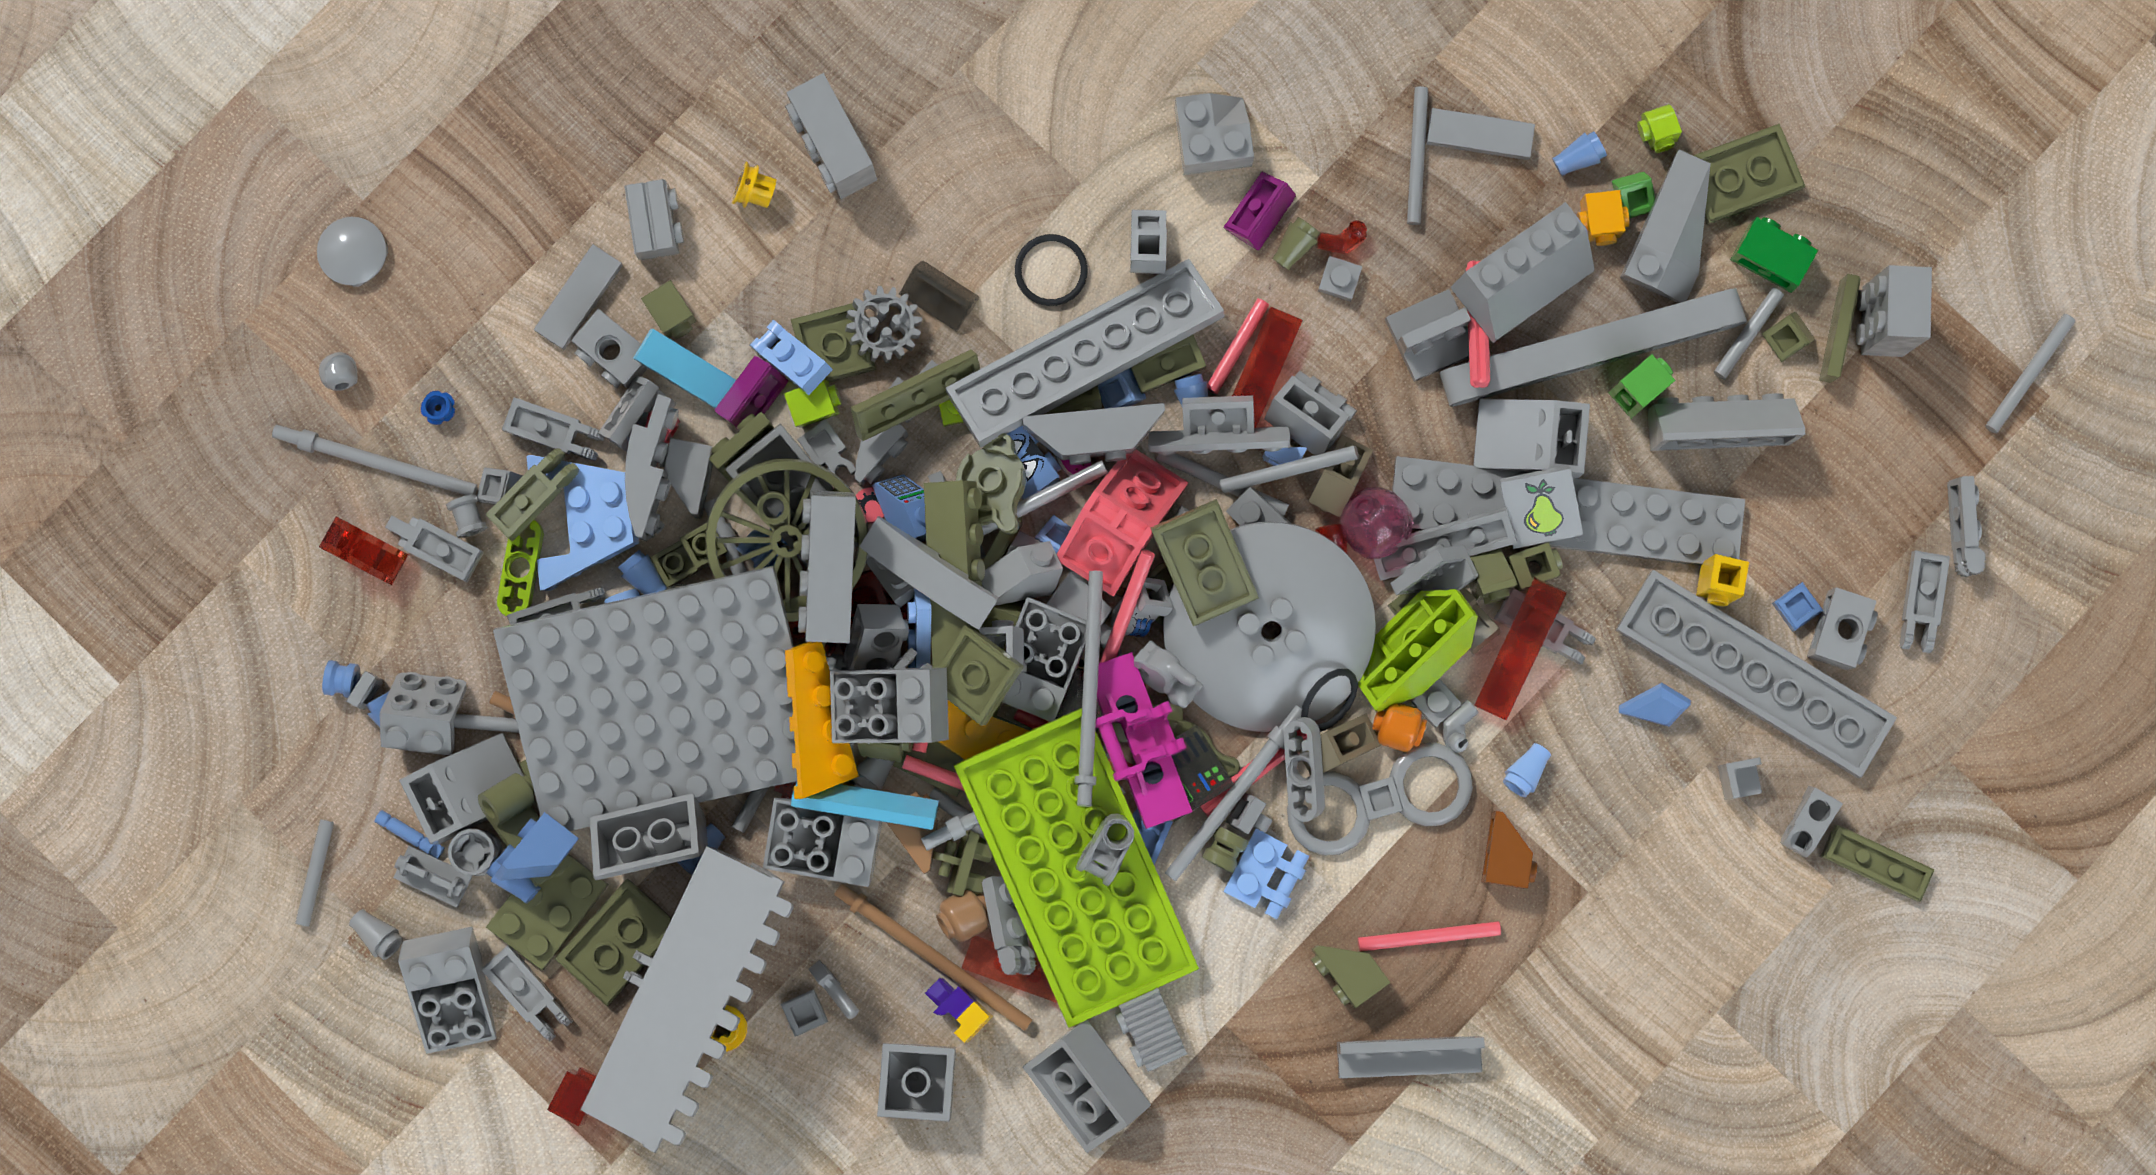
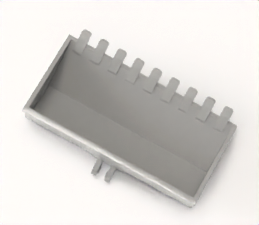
[581,846,794,1153]

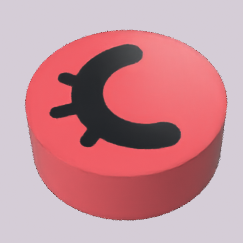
[856,487,884,524]

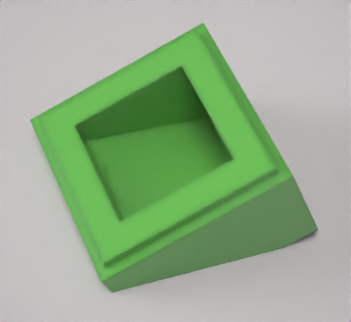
[1612,172,1655,218]

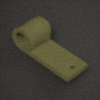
[478,773,572,887]

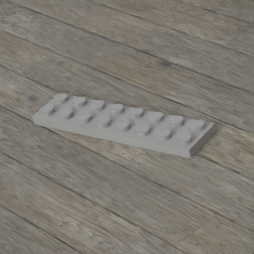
[945,259,1225,448]
[1615,570,1897,778]

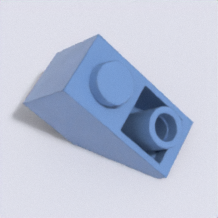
[495,812,579,881]

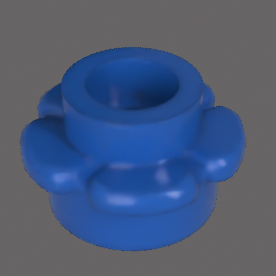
[421,391,455,425]

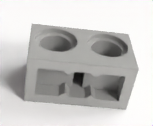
[843,604,909,670]

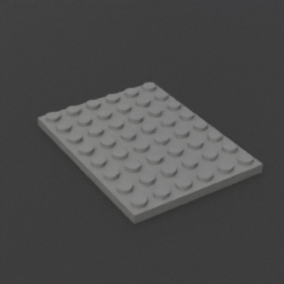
[493,566,797,831]

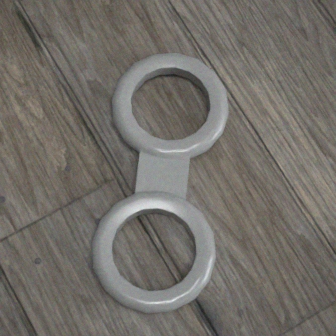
[1287,742,1473,856]

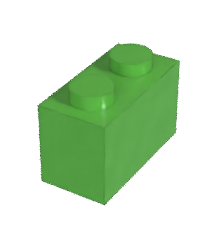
[1608,354,1676,419]

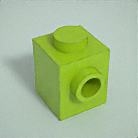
[784,380,842,428]

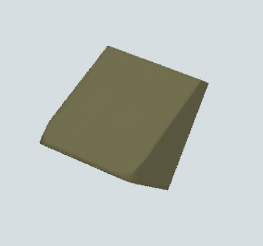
[1762,312,1815,362]

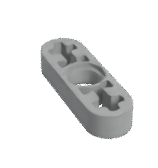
[1284,717,1325,822]

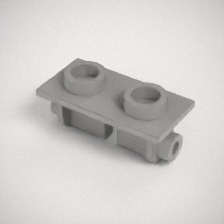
[393,846,473,908]

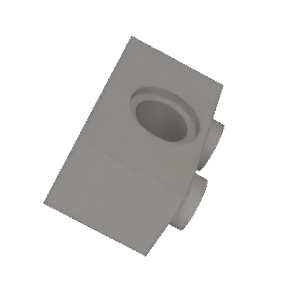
[571,309,648,389]
[1807,587,1878,670]

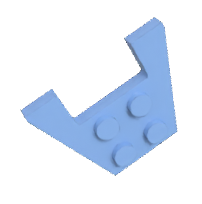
[526,455,639,591]

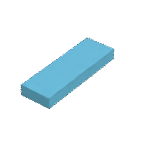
[633,329,736,409]

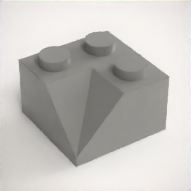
[1174,93,1254,175]
[877,1043,956,1122]

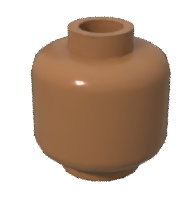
[936,890,989,942]

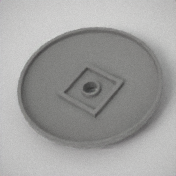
[1163,522,1376,732]

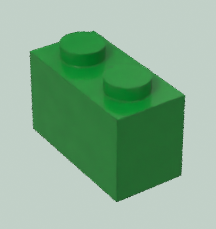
[1730,217,1818,293]

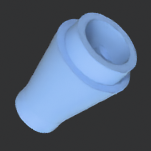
[1503,743,1551,797]

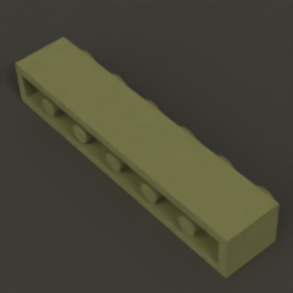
[924,480,985,668]

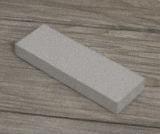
[1426,108,1535,160]
[533,244,623,350]

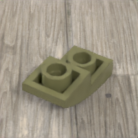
[650,523,727,589]

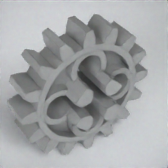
[845,286,922,363]

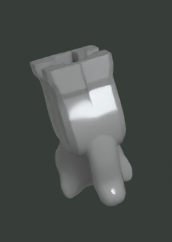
[1134,641,1203,708]

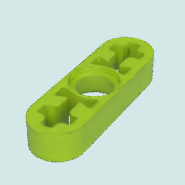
[497,520,544,616]

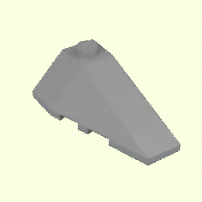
[1620,149,1711,303]

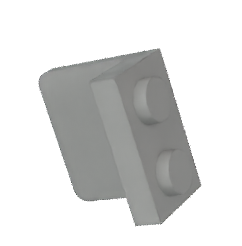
[380,672,466,756]

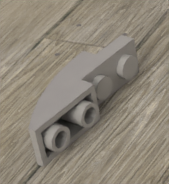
[855,360,938,487]
[625,394,679,542]

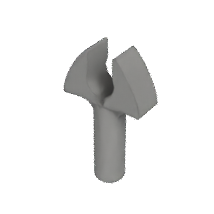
[809,960,859,1019]

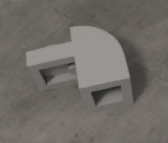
[1130,210,1167,274]

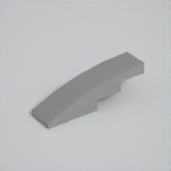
[859,516,998,630]

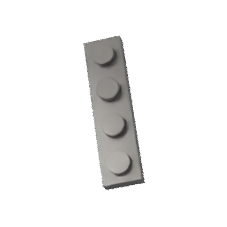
[1370,507,1517,581]

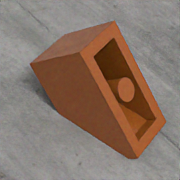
[1481,811,1537,889]

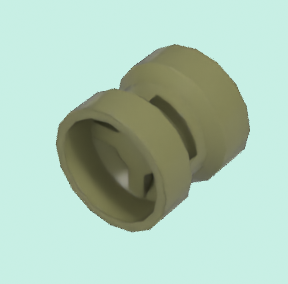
[1202,826,1249,873]

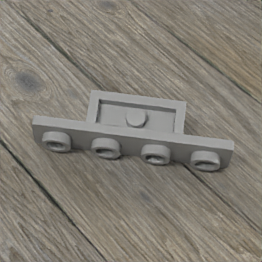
[1148,395,1290,455]

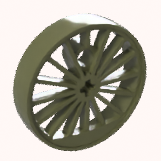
[705,459,868,622]

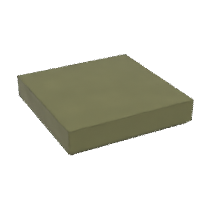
[791,303,876,383]
[937,624,1024,726]

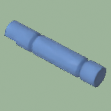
[374,810,445,859]

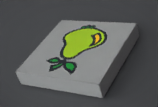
[1500,465,1583,549]

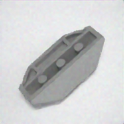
[1023,403,1165,465]

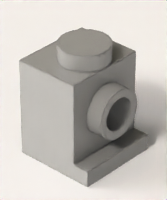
[979,620,1027,672]

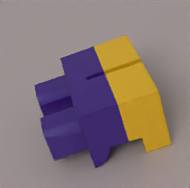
[925,978,993,1043]

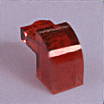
[319,516,409,585]

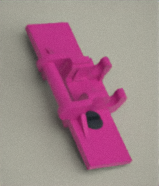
[1095,652,1193,829]

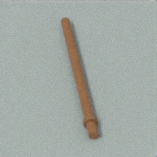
[834,883,1033,1031]

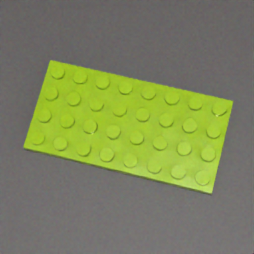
[953,708,1199,1028]

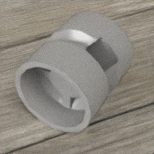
[448,829,503,876]

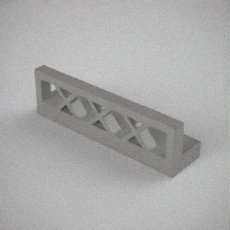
[1337,1036,1485,1078]

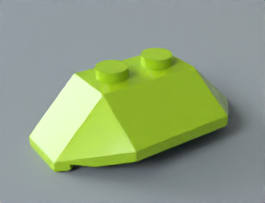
[1358,589,1478,712]

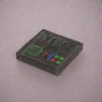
[1172,724,1235,822]

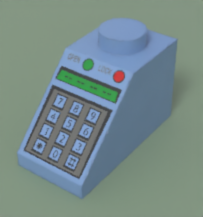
[872,474,926,542]

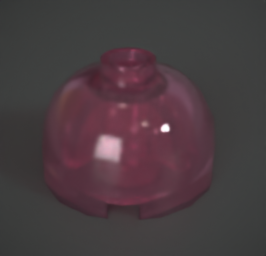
[1340,487,1413,559]

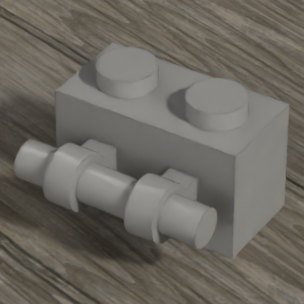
[1264,371,1357,455]

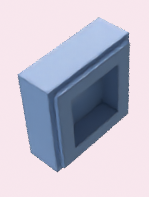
[1772,582,1823,632]

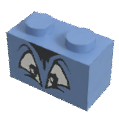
[1007,426,1061,500]

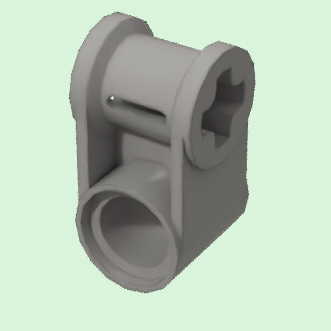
[1076,814,1134,886]

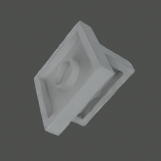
[1385,289,1471,382]

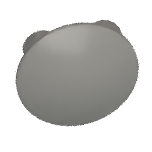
[317,217,388,287]

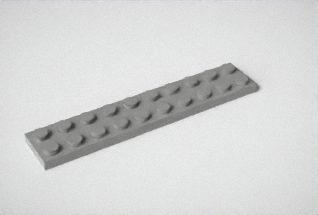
[1388,456,1745,566]

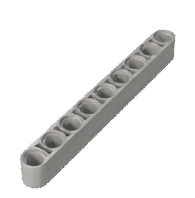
[1440,288,1747,407]

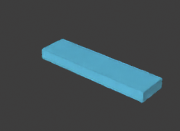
[791,782,939,830]

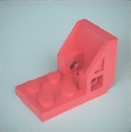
[1056,449,1189,597]

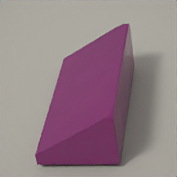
[1223,171,1296,250]
[715,356,789,431]

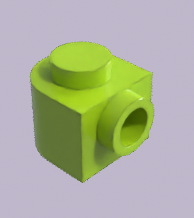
[1637,104,1682,153]

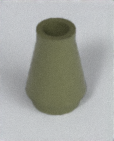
[1272,217,1320,270]

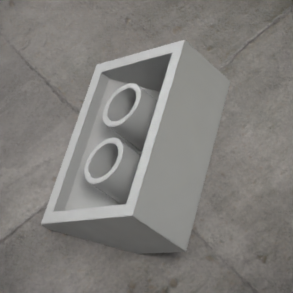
[590,793,708,880]
[1023,1020,1151,1153]

